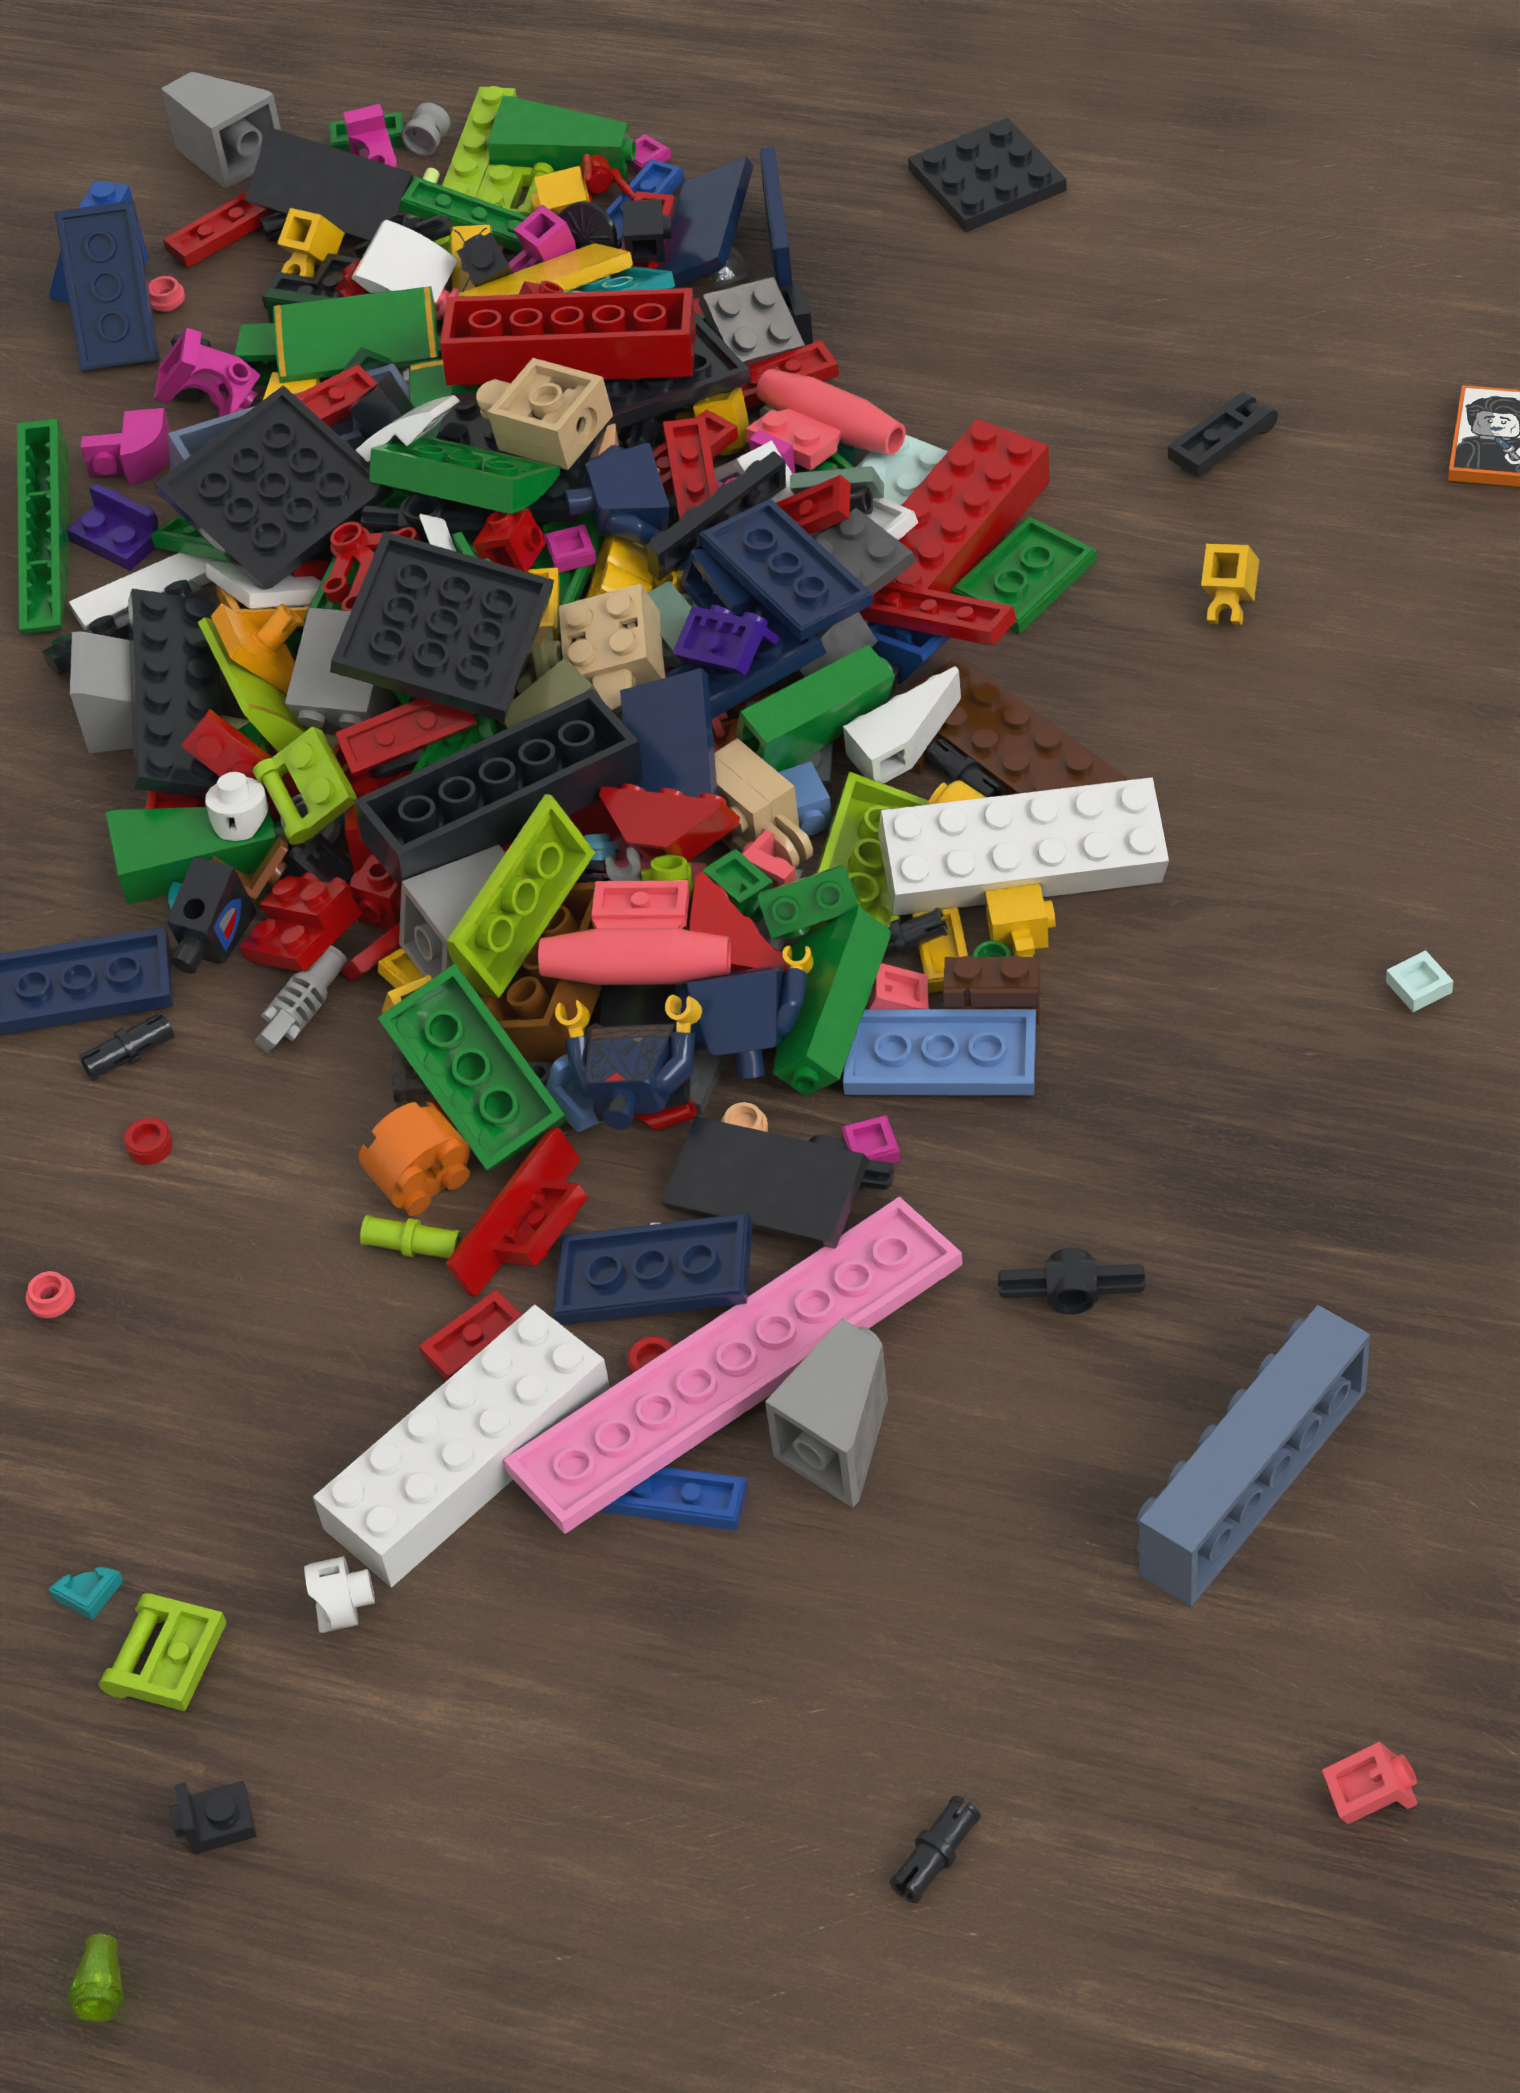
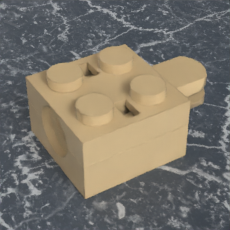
[476,358,613,470]
[559,583,665,722]
[714,738,813,868]

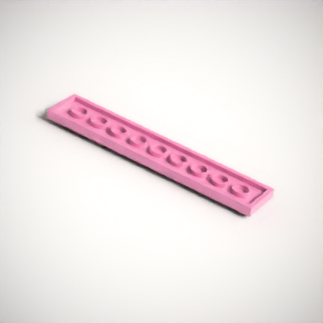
[503,1197,963,1534]

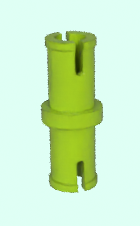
[360,1215,462,1259]

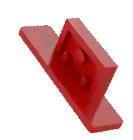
[446,1128,588,1296]

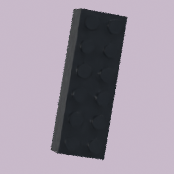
[354,689,643,888]

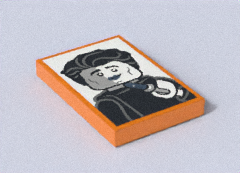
[1448,385,1520,487]

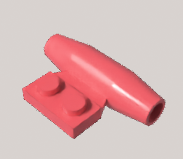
[746,369,906,470]
[538,880,731,985]

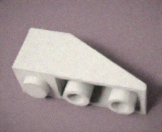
[843,666,961,784]

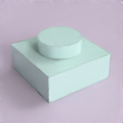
[1386,950,1453,1012]

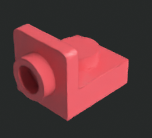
[741,830,796,888]
[865,963,929,1009]
[1322,1741,1418,1824]

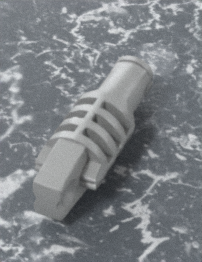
[254,945,347,1053]

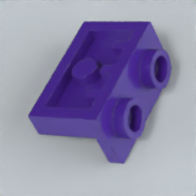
[66,483,159,571]
[672,605,780,676]

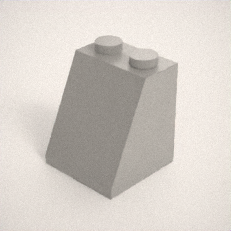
[161,72,281,189]
[285,608,397,729]
[70,631,133,753]
[399,845,505,979]
[765,1318,888,1508]

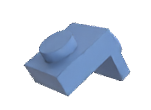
[546,1054,603,1132]

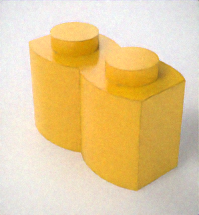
[587,535,656,598]

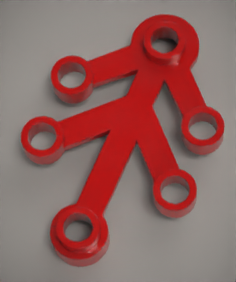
[322,522,422,611]

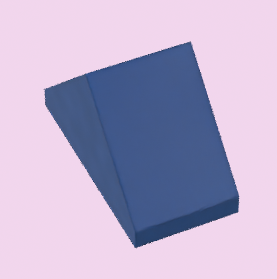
[867,621,950,685]

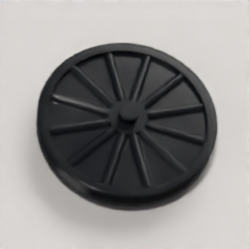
[558,202,618,250]

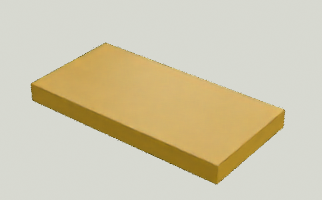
[458,243,633,297]

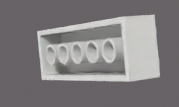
[878,777,1169,916]
[313,1305,610,1588]

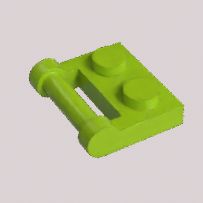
[476,162,554,216]
[253,726,358,845]
[99,1593,227,1711]

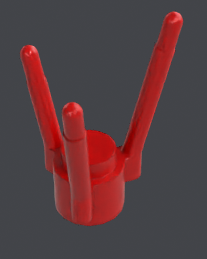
[580,154,635,203]

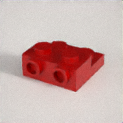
[239,872,362,972]

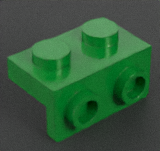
[757,865,861,940]

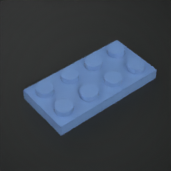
[843,1009,1036,1095]

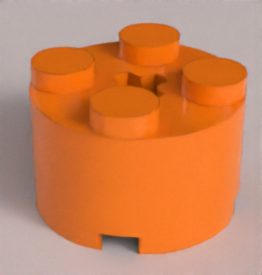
[358,1101,470,1216]

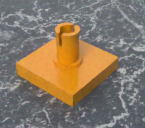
[211,603,303,694]

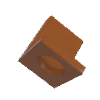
[210,835,288,900]

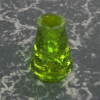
[68,1934,124,2022]

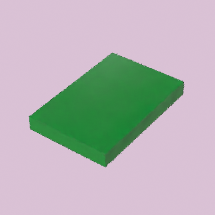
[951,516,1097,634]

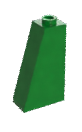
[487,96,636,178]
[734,644,895,772]
[105,806,286,905]
[773,906,891,1097]

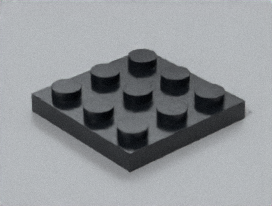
[908,118,1067,232]

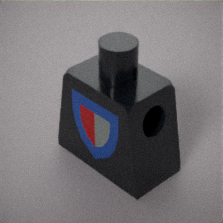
[168,856,257,974]

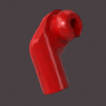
[634,1098,697,1131]

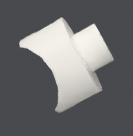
[205,772,268,841]
[304,1556,375,1633]

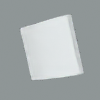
[352,220,458,304]
[356,395,460,462]

